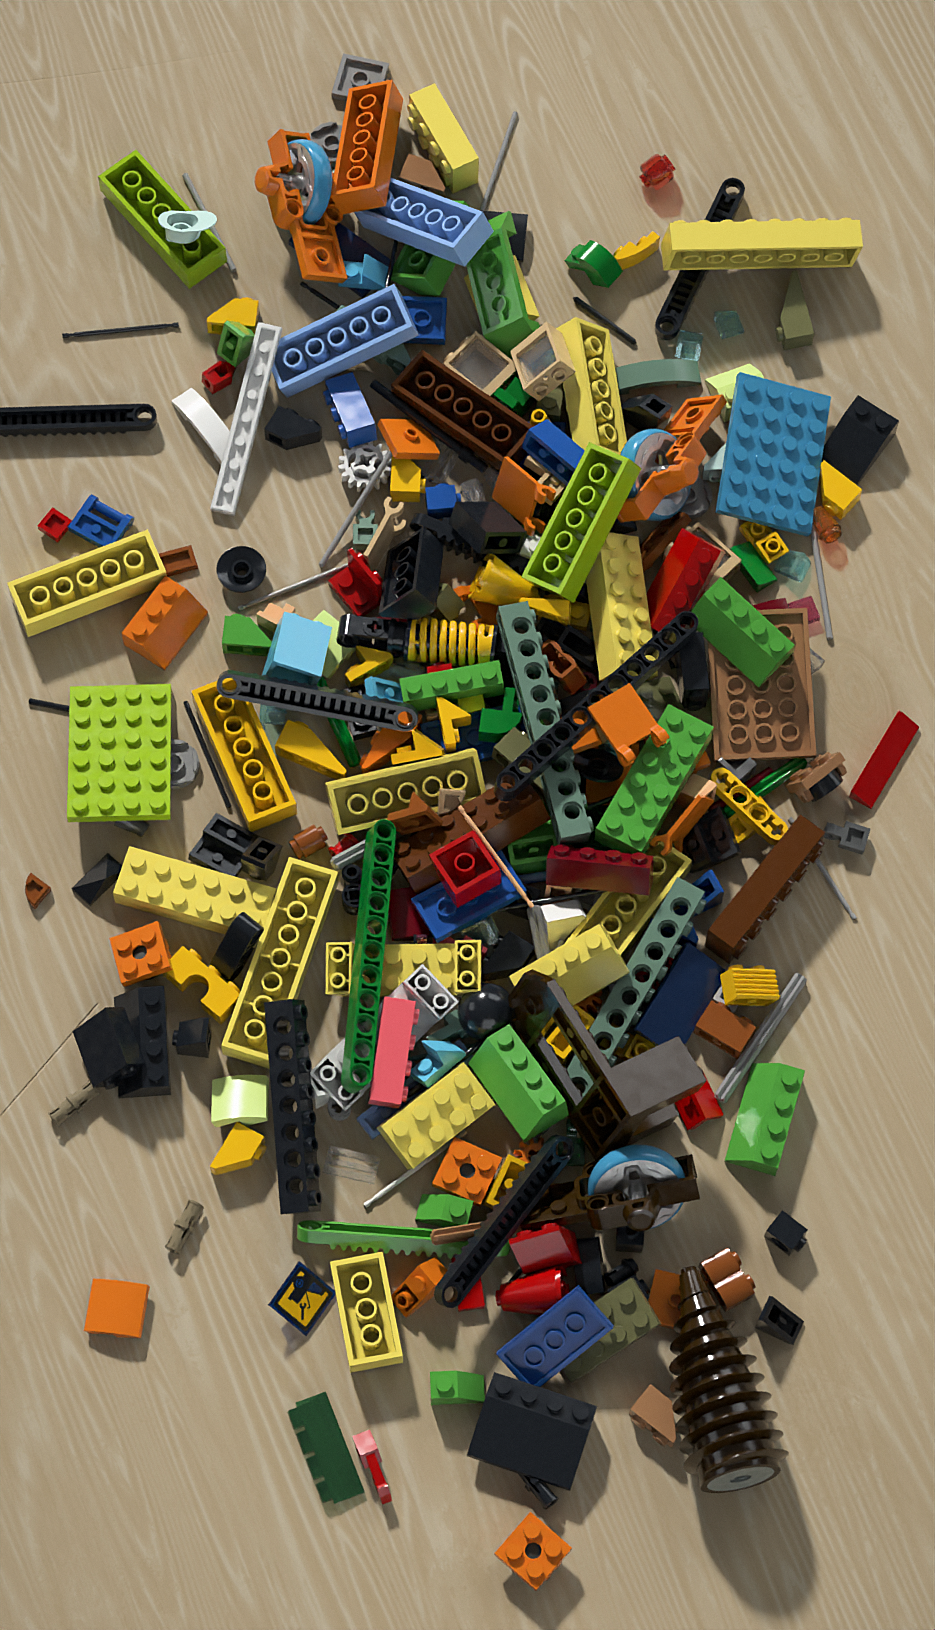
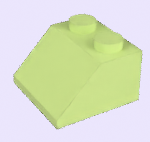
[705,364,764,422]

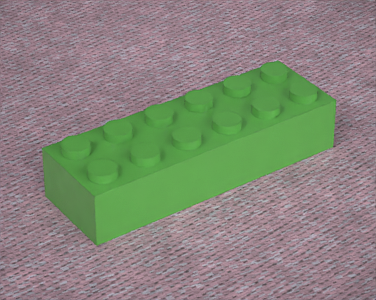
[594,704,714,854]

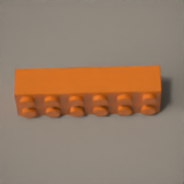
[331,79,403,215]

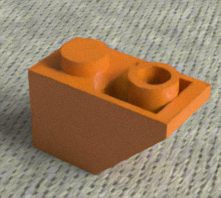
[391,1257,448,1318]

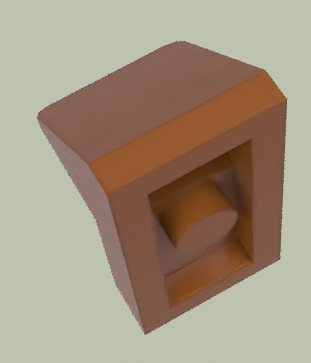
[387,792,443,835]

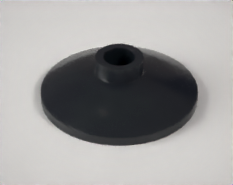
[216,546,266,593]
[573,748,624,783]

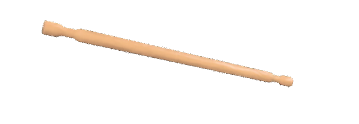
[457,805,534,909]

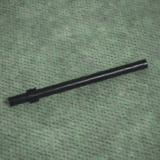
[370,379,488,473]

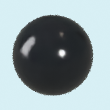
[457,983,516,1041]

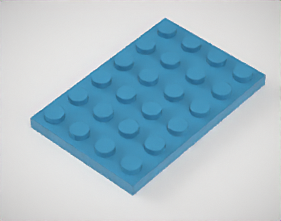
[715,372,831,537]

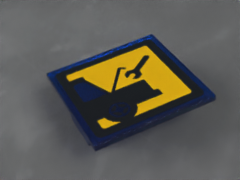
[268,1261,335,1336]

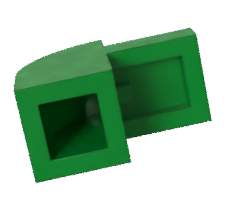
[564,240,623,288]
[493,377,536,417]
[478,687,522,743]

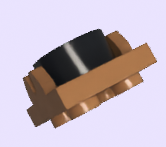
[785,752,847,803]

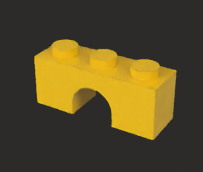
[163,946,241,1024]

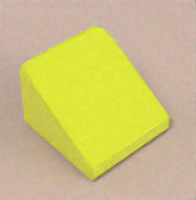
[458,694,486,713]

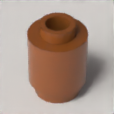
[288,824,328,859]

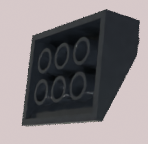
[467,1372,597,1491]

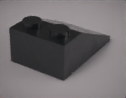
[821,395,899,485]

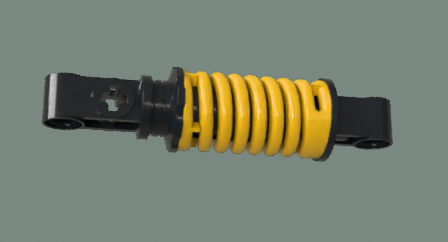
[336,614,532,667]

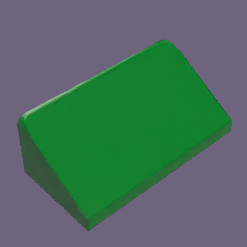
[730,541,778,593]

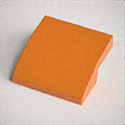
[84,1278,150,1338]

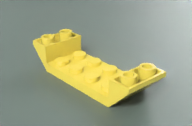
[325,940,482,997]

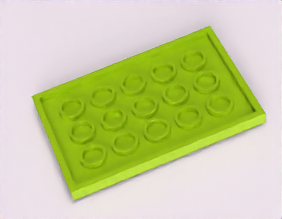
[67,684,172,822]

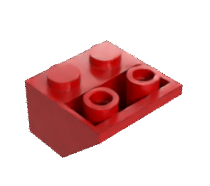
[508,1223,582,1275]

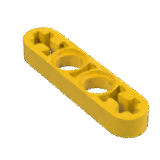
[709,768,788,845]

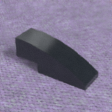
[535,617,598,673]

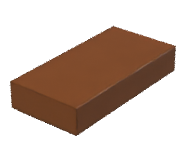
[159,545,198,577]

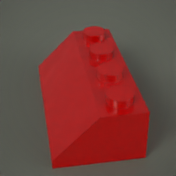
[647,528,726,632]

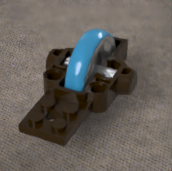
[520,1145,700,1231]

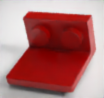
[328,548,383,617]

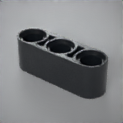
[210,912,264,982]

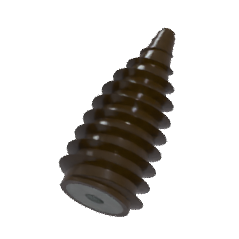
[669,1266,789,1493]

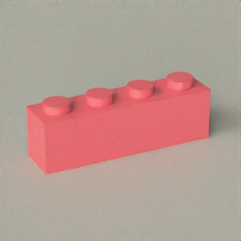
[368,996,419,1109]

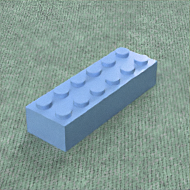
[354,178,494,267]
[272,284,419,398]

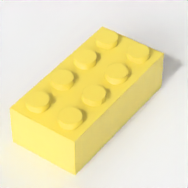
[407,83,479,194]
[376,1062,496,1170]
[330,1252,403,1373]

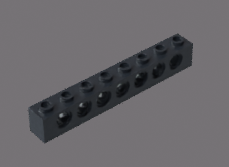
[264,999,322,1215]

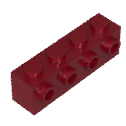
[546,845,654,896]

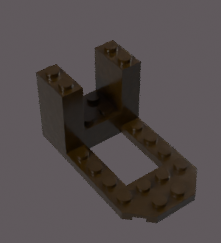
[508,969,707,1161]

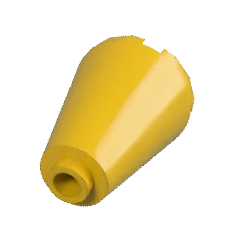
[468,554,541,606]

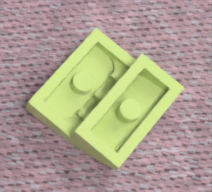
[313,610,356,679]
[211,1075,269,1127]

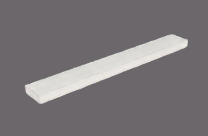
[210,322,282,516]

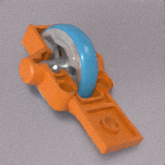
[254,129,348,283]
[617,394,727,523]

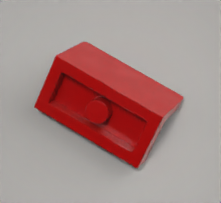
[675,1074,724,1130]

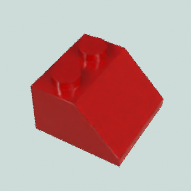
[429,830,502,908]

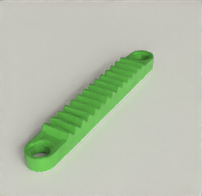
[297,1220,510,1258]

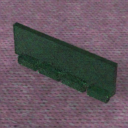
[287,1391,365,1504]

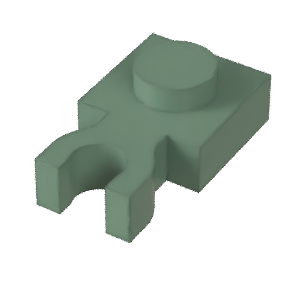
[353,510,378,550]

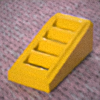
[519,598,571,625]

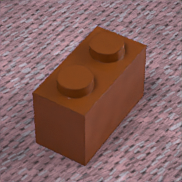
[694,1000,756,1059]

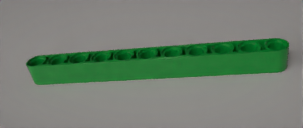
[341,819,396,1093]

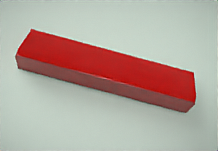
[849,710,919,809]

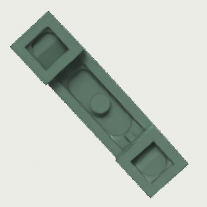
[615,359,701,395]

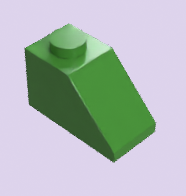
[217,320,255,367]
[222,614,272,656]
[415,1194,474,1228]
[430,1371,485,1405]

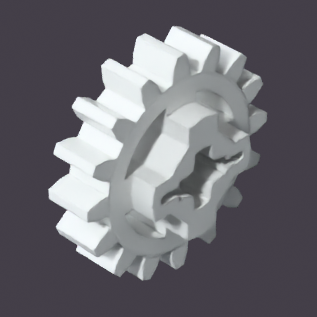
[338,441,391,492]

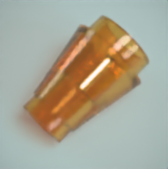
[813,506,842,544]

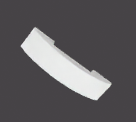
[171,388,230,465]

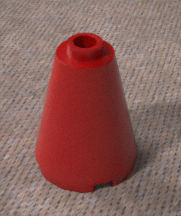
[495,1265,570,1316]

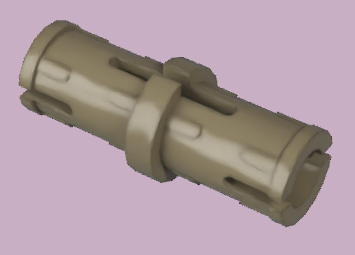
[48,1081,100,1127]
[165,1200,204,1255]

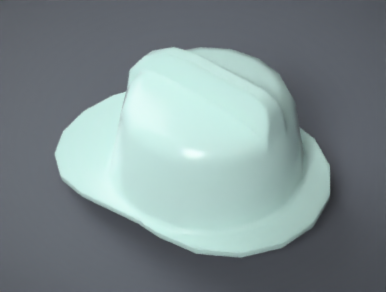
[158,211,217,244]

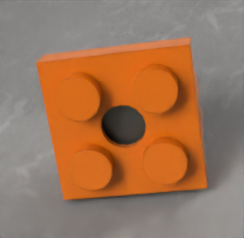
[109,921,173,987]
[432,1137,502,1207]
[494,1512,572,1591]

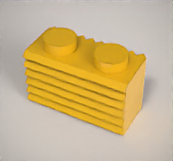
[720,964,780,1007]

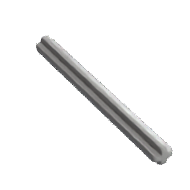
[715,973,807,1103]

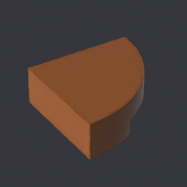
[25,873,51,909]

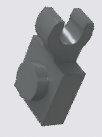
[824,821,870,855]

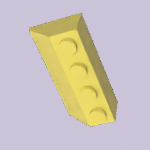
[509,924,630,1006]

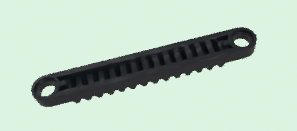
[655,178,745,340]
[0,404,157,437]
[409,513,589,604]
[217,670,418,731]
[434,1135,574,1308]

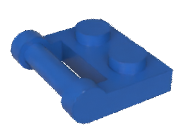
[68,494,134,548]

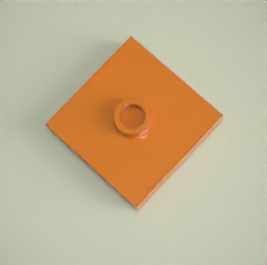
[377,419,440,460]
[648,1269,708,1329]

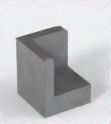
[716,757,757,783]

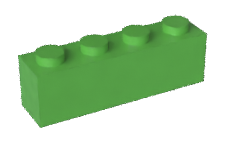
[399,660,505,711]

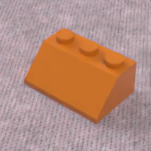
[122,576,208,671]

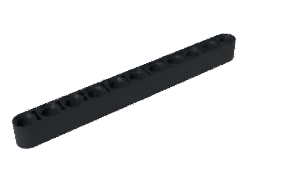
[494,611,699,802]

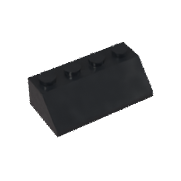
[379,527,444,620]
[114,986,171,1099]

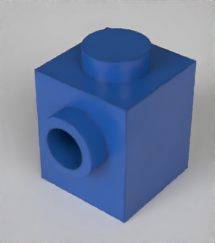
[425,483,461,519]

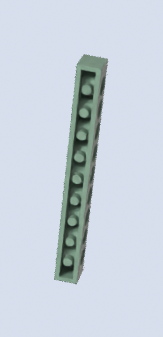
[496,601,594,846]
[567,877,707,1097]

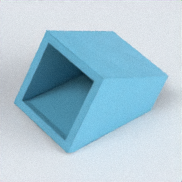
[262,611,332,685]

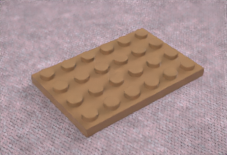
[707,608,816,762]

